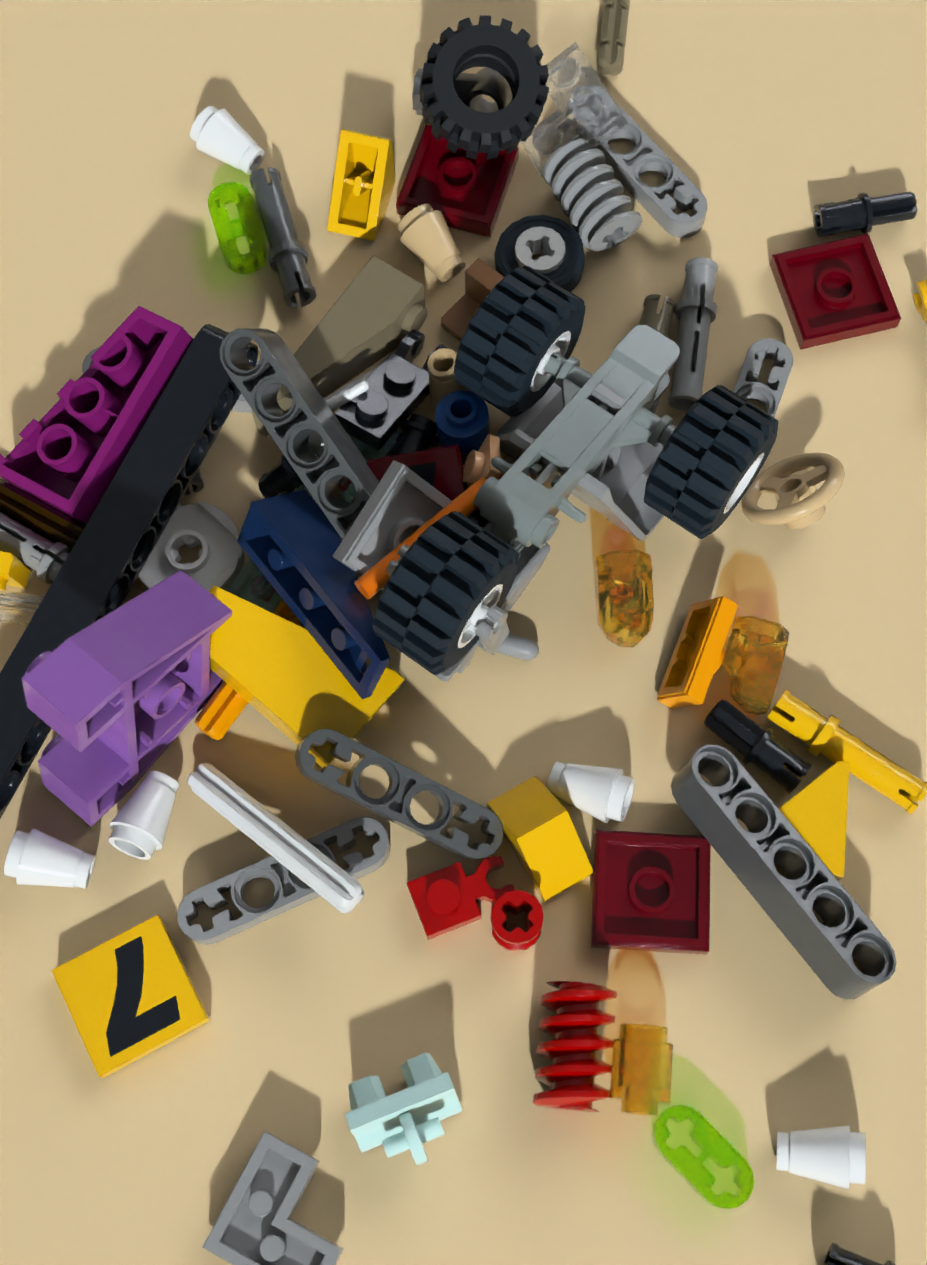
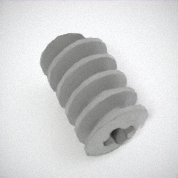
[543,138,642,252]

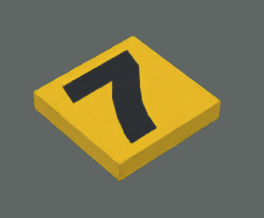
[51,914,210,1078]

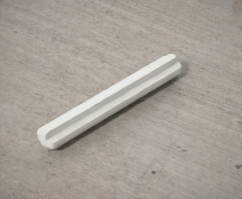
[187,763,364,913]

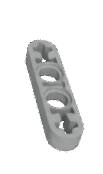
[569,88,707,238]
[177,817,390,945]

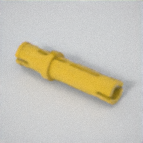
[766,689,927,815]

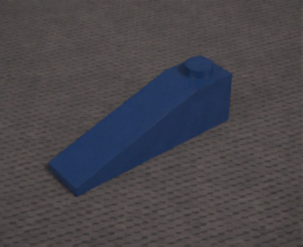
[237,489,390,699]

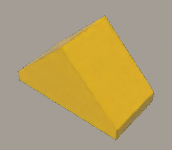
[327,129,396,241]
[779,761,849,881]
[487,776,594,903]

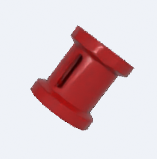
[490,890,544,951]

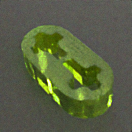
[208,182,268,275]
[651,1105,755,1209]

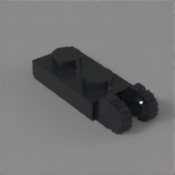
[335,329,450,451]

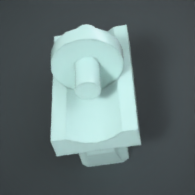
[345,1053,462,1166]

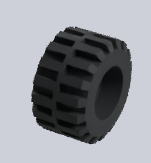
[420,16,549,160]

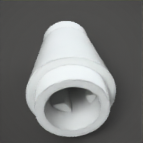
[190,106,265,175]
[547,761,635,823]
[108,771,179,860]
[4,828,95,889]
[777,1125,866,1189]

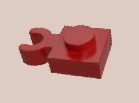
[406,856,515,940]

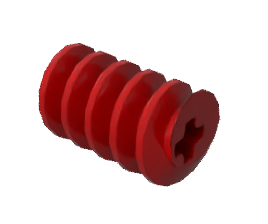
[533,981,617,1112]

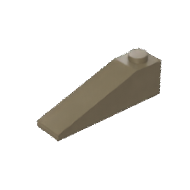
[251,255,427,437]

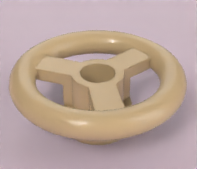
[741,453,845,529]

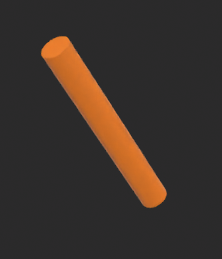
[354,477,487,599]

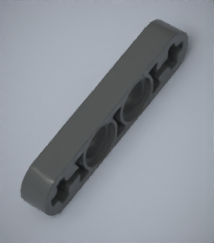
[295,729,503,859]

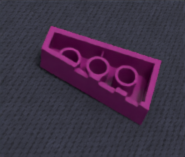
[0,306,194,525]

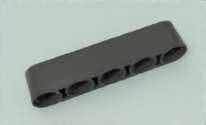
[220,328,379,540]
[671,745,896,999]

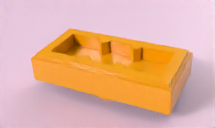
[657,596,738,709]

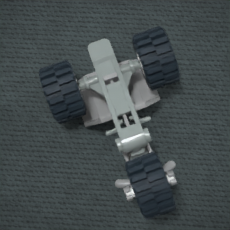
[373,265,779,681]

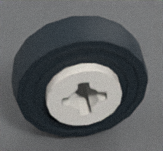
[494,215,585,292]

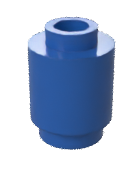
[435,391,490,453]

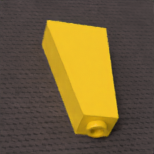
[208,585,405,768]

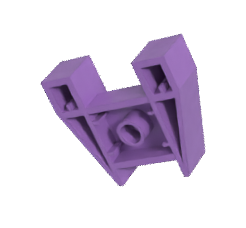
[21,570,232,827]

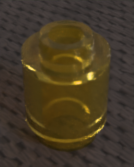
[609,1024,673,1116]

